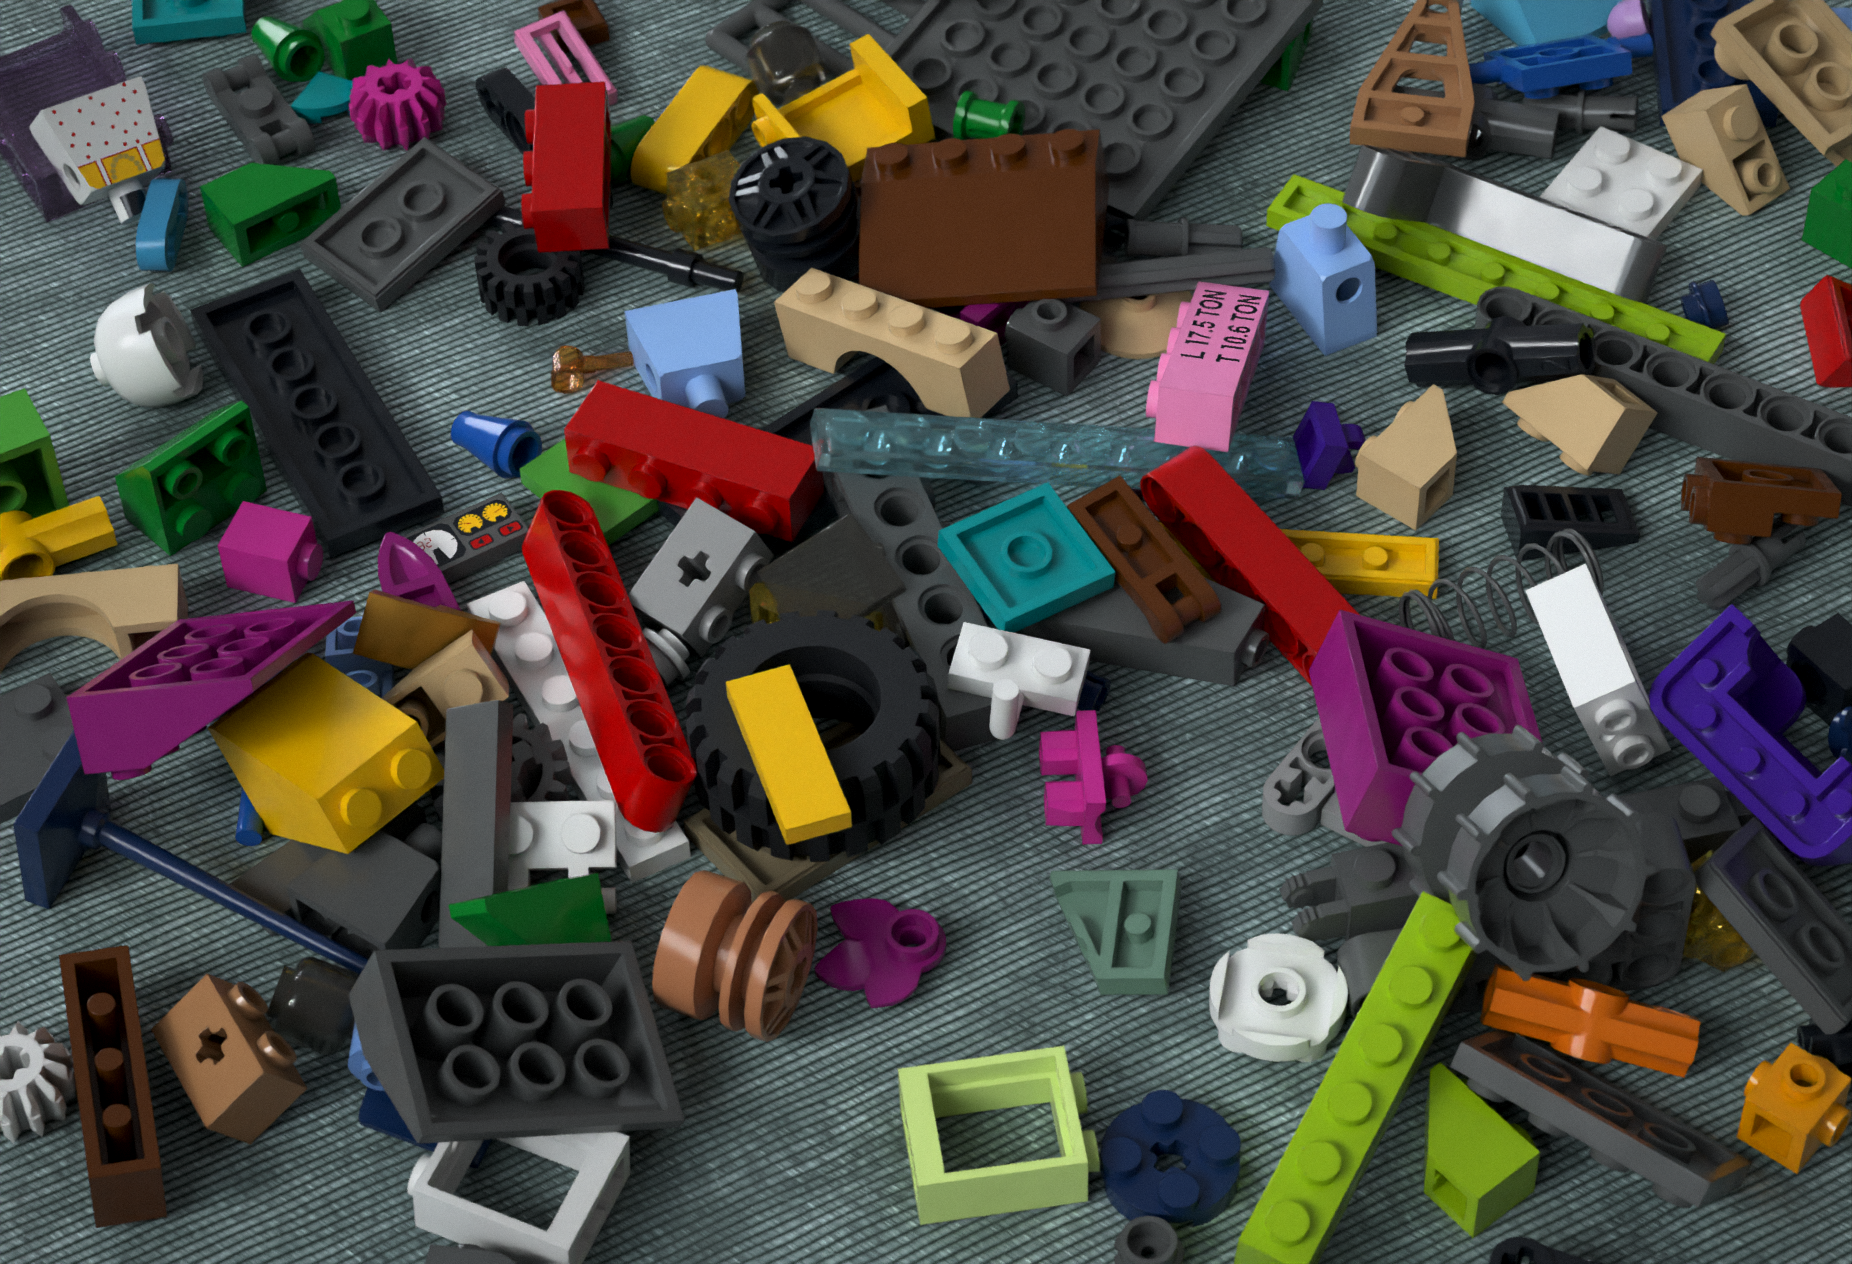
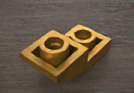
[353,589,501,670]

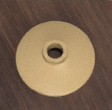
[1079,291,1193,359]

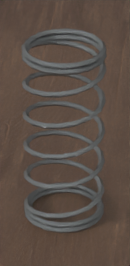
[1399,529,1604,649]

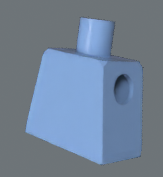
[1269,203,1377,356]
[625,289,746,419]

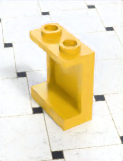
[751,34,935,182]

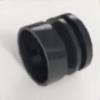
[729,136,861,292]

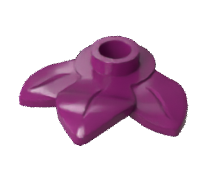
[814,898,946,1008]

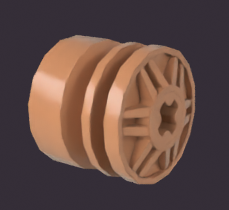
[652,870,818,1042]

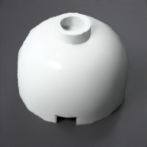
[90,283,203,408]

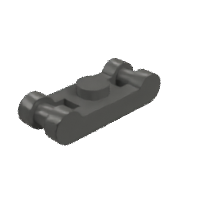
[202,53,315,165]

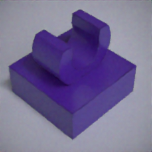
[1289,401,1366,490]

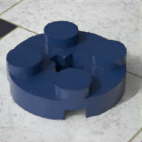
[1100,1090,1241,1227]

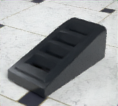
[1501,485,1640,561]

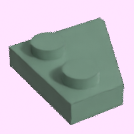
[1050,869,1182,995]

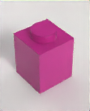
[217,501,323,603]

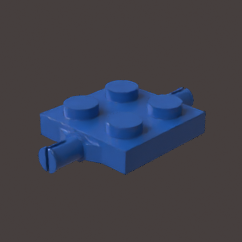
[1469,33,1653,99]

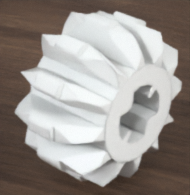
[0,1021,76,1144]

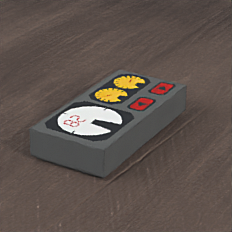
[403,492,529,584]

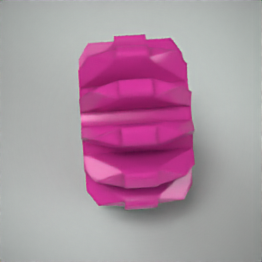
[348,58,446,151]

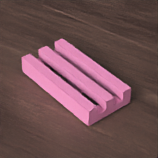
[514,11,617,106]

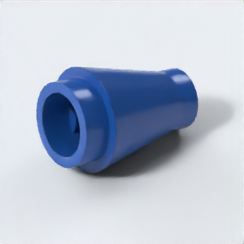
[451,411,542,479]

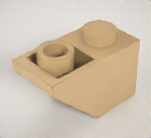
[1662,84,1790,216]
[1502,374,1657,476]
[1355,384,1457,530]
[382,629,509,748]

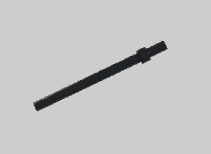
[483,206,744,293]

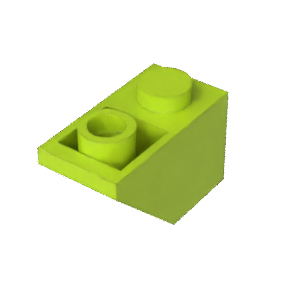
[1423,1062,1540,1238]

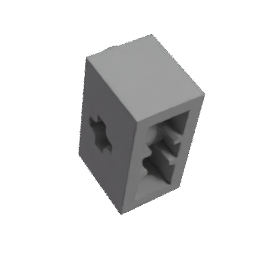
[628,497,774,658]

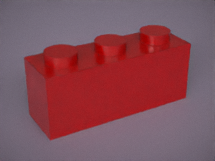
[521,81,612,253]

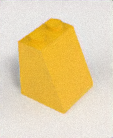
[208,653,444,854]

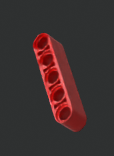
[1140,445,1359,686]

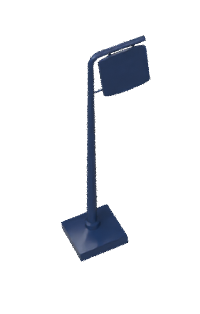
[13,730,493,1169]

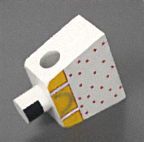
[29,76,165,225]

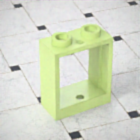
[898,1046,1100,1225]

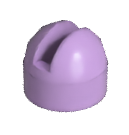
[1607,0,1650,39]

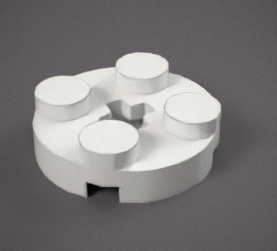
[1209,933,1348,1062]

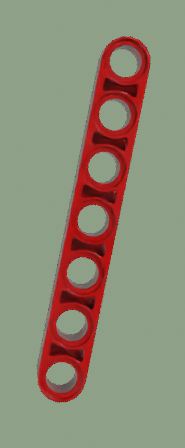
[522,490,697,833]

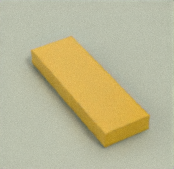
[726,664,852,845]

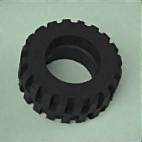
[686,610,941,862]

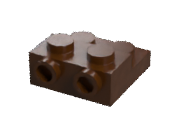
[1681,457,1842,544]

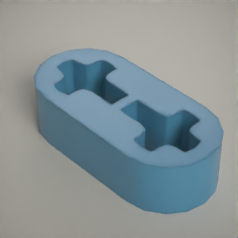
[136,178,188,272]

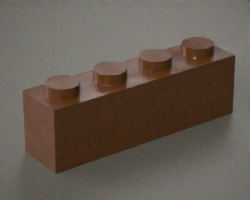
[59,945,167,1228]

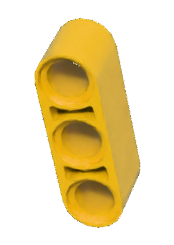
[630,65,759,201]

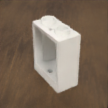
[1525,564,1671,776]
[407,1132,630,1264]

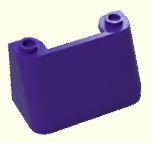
[1649,604,1852,867]

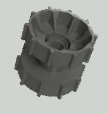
[1392,725,1656,981]

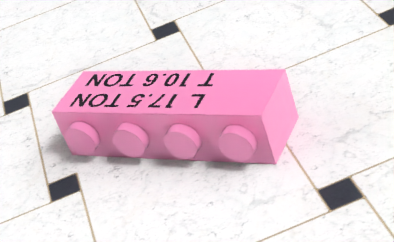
[1146,281,1269,452]

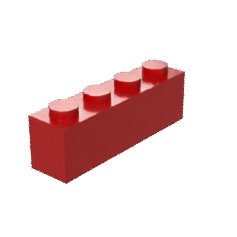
[564,380,824,542]

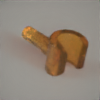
[551,345,633,394]

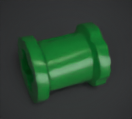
[953,91,1025,140]

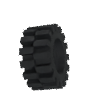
[475,219,585,326]

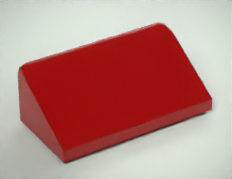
[1800,275,1852,388]

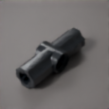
[1404,316,1596,395]

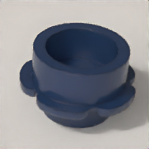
[1680,279,1729,329]

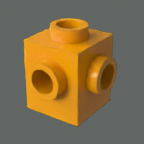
[1737,1042,1852,1174]

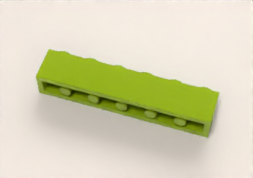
[1234,891,1477,1264]

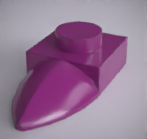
[378,532,461,611]

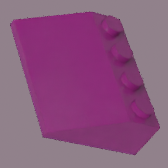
[67,600,356,780]
[1309,610,1544,846]

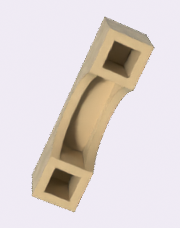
[774,268,1010,425]
[0,564,188,674]

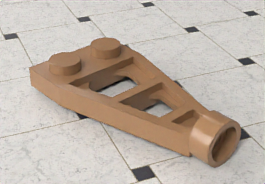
[1349,0,1475,157]

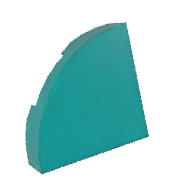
[291,71,353,124]

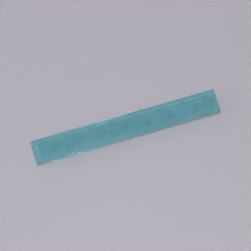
[810,408,1304,499]

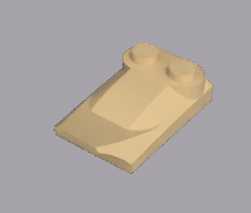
[1710,0,1852,167]

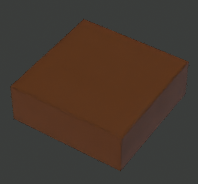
[537,0,610,53]

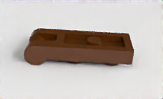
[1067,475,1222,644]

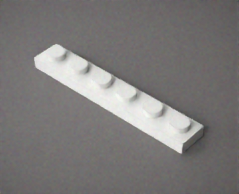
[467,581,691,883]

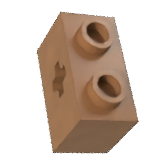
[151,974,308,1144]

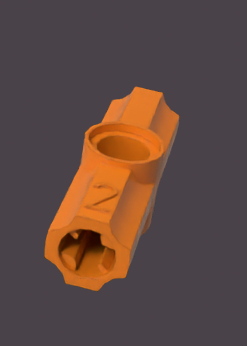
[1480,964,1701,1078]

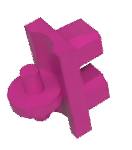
[1039,710,1148,845]

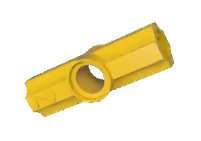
[0,496,118,581]

